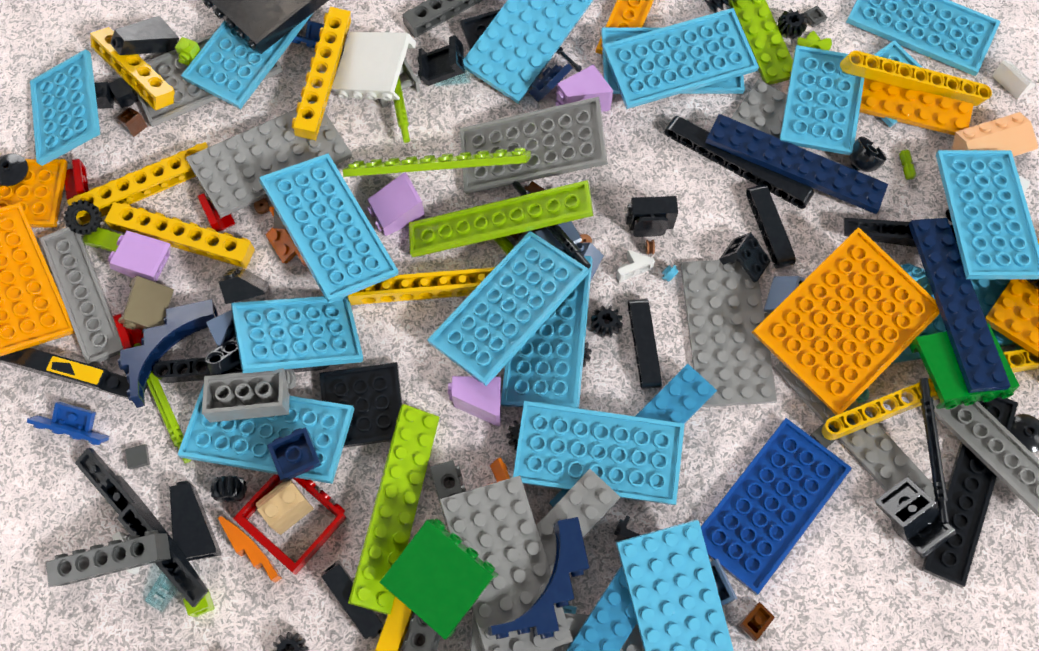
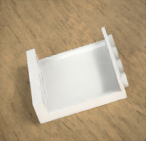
[332,32,416,101]

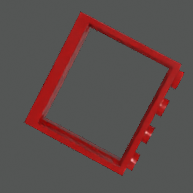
[233,474,347,575]

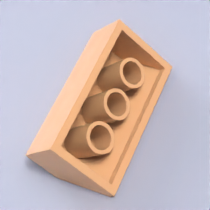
[952,112,1038,157]

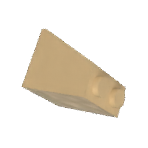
[256,479,314,535]

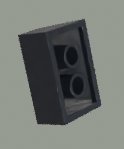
[219,267,269,304]

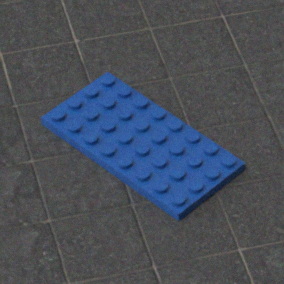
[701,418,852,595]

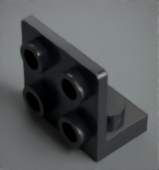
[719,232,770,283]

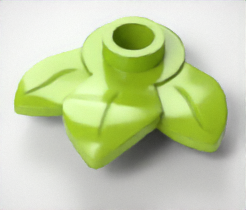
[797,31,832,51]

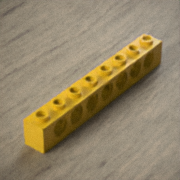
[291,6,351,141]
[67,142,208,225]
[104,202,255,269]
[348,267,495,305]

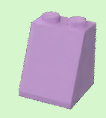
[555,64,613,112]
[367,172,425,236]
[108,231,171,282]
[448,376,501,426]

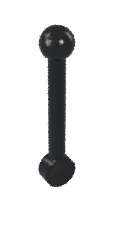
[557,47,582,72]

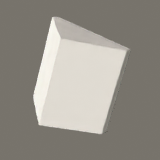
[992,60,1036,99]

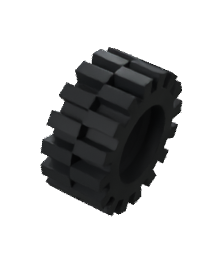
[64,200,102,235]

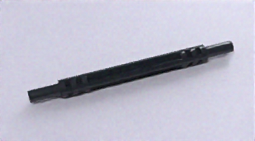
[512,181,591,269]
[919,378,949,523]

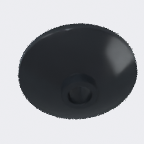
[0,153,29,186]
[1010,414,1039,453]

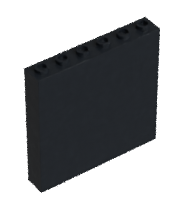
[202,0,329,54]

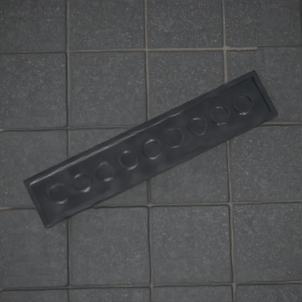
[921,397,1018,588]

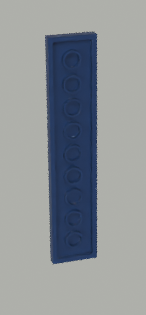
[705,114,888,214]
[908,218,1011,393]

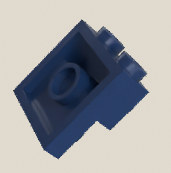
[529,63,573,102]
[267,427,321,483]

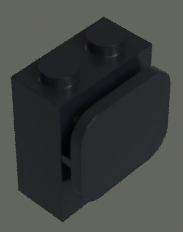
[625,196,678,237]

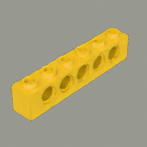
[90,27,175,111]

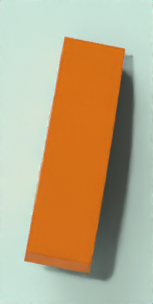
[218,516,282,583]

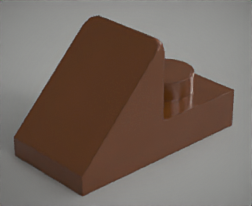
[115,107,147,137]
[737,602,775,642]

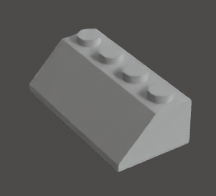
[202,368,290,422]

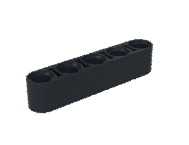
[746,184,796,269]
[628,298,662,389]
[205,335,241,376]

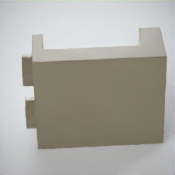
[118,276,174,333]

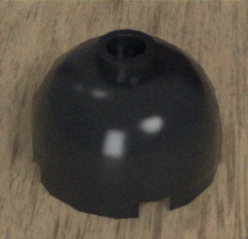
[849,136,887,172]

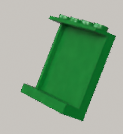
[909,323,1020,410]
[380,519,498,640]

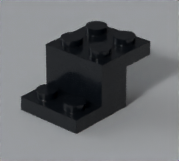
[875,477,956,558]

